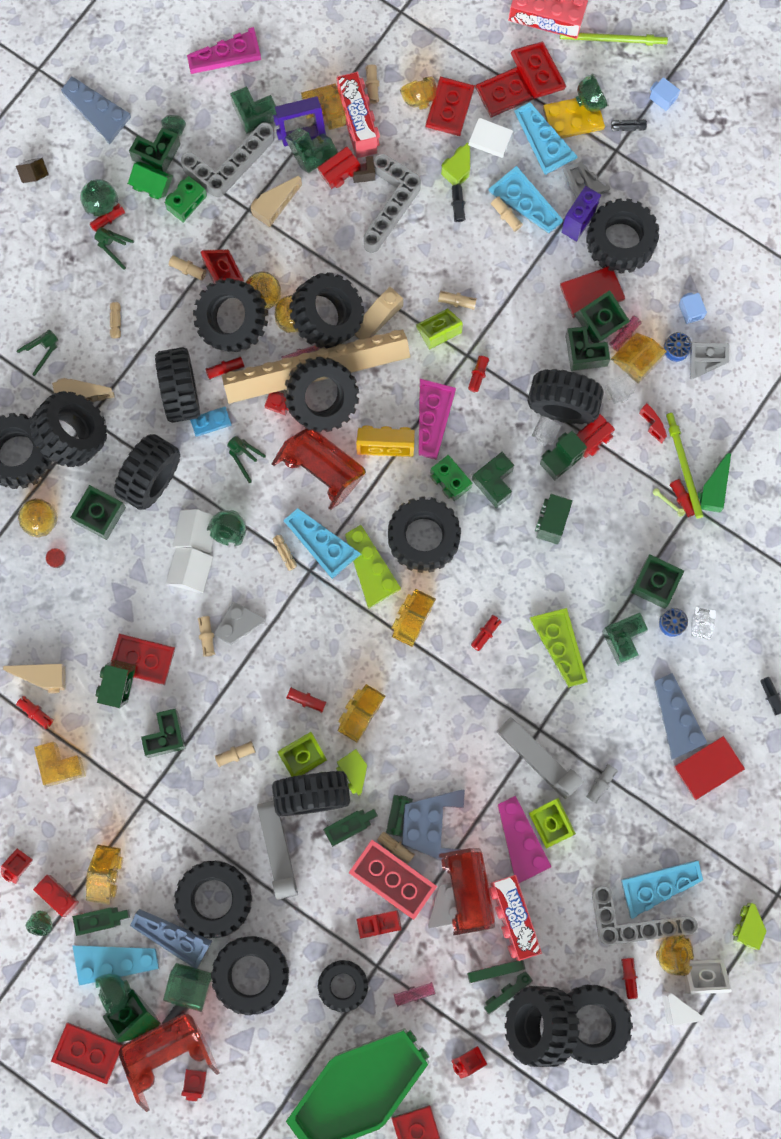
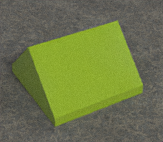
[416,308,463,350]
[277,732,327,777]
[529,798,576,849]

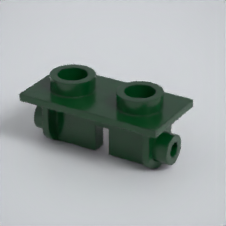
[386,795,413,837]

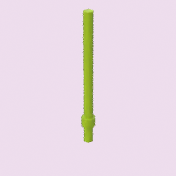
[560,33,668,46]
[666,413,703,519]

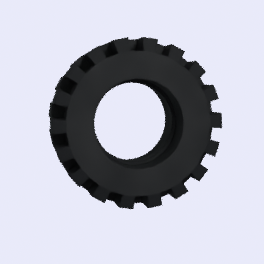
[317,960,368,1012]

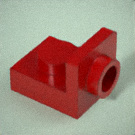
[264,391,289,416]
[0,848,33,884]
[451,1046,488,1079]
[181,1069,207,1101]

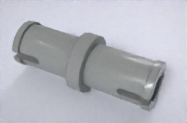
[586,764,618,804]

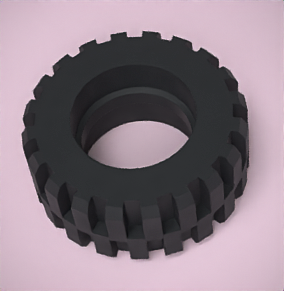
[586,198,659,273]
[289,272,364,349]
[193,278,269,352]
[155,347,200,423]
[284,357,359,432]
[527,369,604,424]
[30,391,107,467]
[0,413,52,489]
[114,434,181,510]
[388,496,461,573]
[272,771,351,816]
[174,860,252,938]
[211,936,289,1016]
[566,984,633,1065]
[505,986,580,1067]

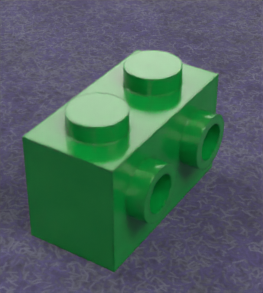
[127,161,173,199]
[164,176,207,223]
[430,455,473,501]

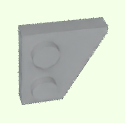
[563,162,611,199]
[690,342,729,379]
[214,601,266,645]
[428,881,466,928]

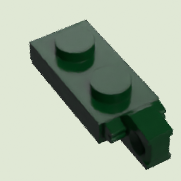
[323,809,378,847]
[72,907,131,936]
[484,971,533,1015]

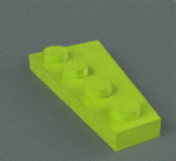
[345,525,401,609]
[529,608,588,688]

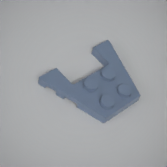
[402,790,465,867]

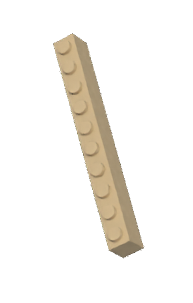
[221,329,410,404]

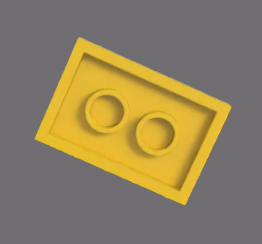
[543,94,605,138]

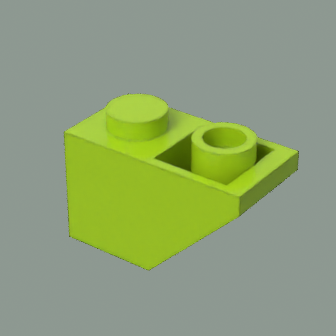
[441,143,470,185]
[336,749,367,796]
[732,903,767,950]

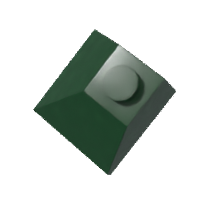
[103,989,161,1042]

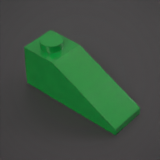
[697,453,731,513]

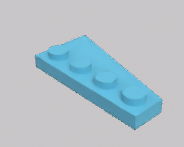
[514,102,578,175]
[488,166,563,233]
[283,508,361,579]
[621,860,703,919]
[72,945,159,986]

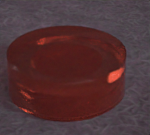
[46,548,66,568]

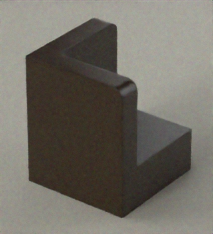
[353,156,375,183]
[16,157,49,183]

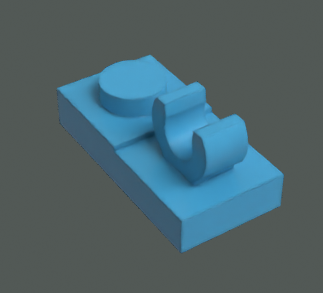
[190,406,232,437]

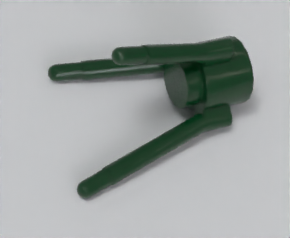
[94,227,134,270]
[17,330,59,376]
[227,436,266,483]

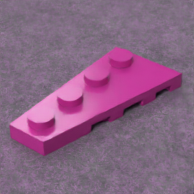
[187,27,261,74]
[419,379,456,460]
[498,796,551,883]

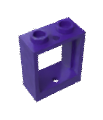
[273,96,326,147]
[561,186,601,242]

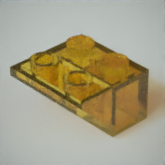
[611,333,667,384]

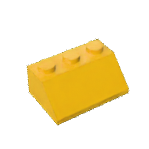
[356,425,415,457]

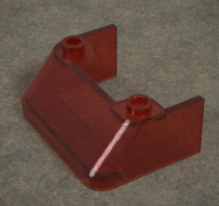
[272,428,366,510]
[439,848,495,936]
[119,1014,220,1112]

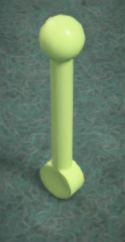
[653,488,685,517]

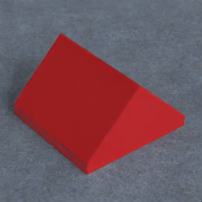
[200,249,244,284]

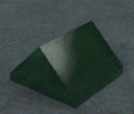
[163,963,212,1012]

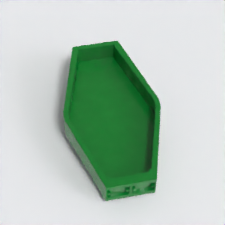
[286,1028,430,1139]

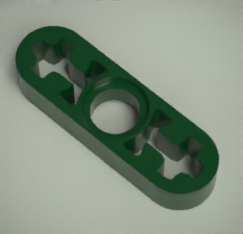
[467,960,526,983]

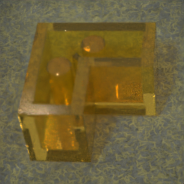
[301,83,346,130]
[392,589,436,647]
[337,684,386,743]
[34,742,86,787]
[86,844,123,905]

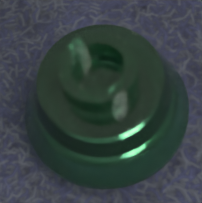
[161,115,186,136]
[25,911,53,936]

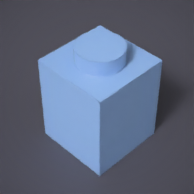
[650,77,680,111]
[679,293,707,324]

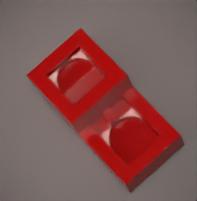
[639,403,667,444]
[356,910,402,939]

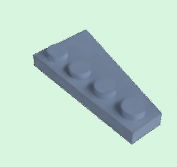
[61,76,131,144]
[654,673,707,760]
[130,909,212,969]

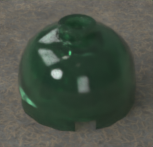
[575,74,609,112]
[80,179,118,216]
[207,510,247,546]
[94,973,131,1016]

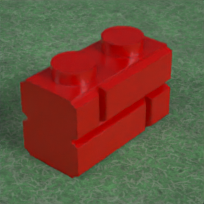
[317,146,361,189]
[576,414,615,458]
[33,875,79,917]

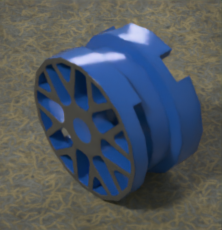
[664,332,692,362]
[659,608,688,637]

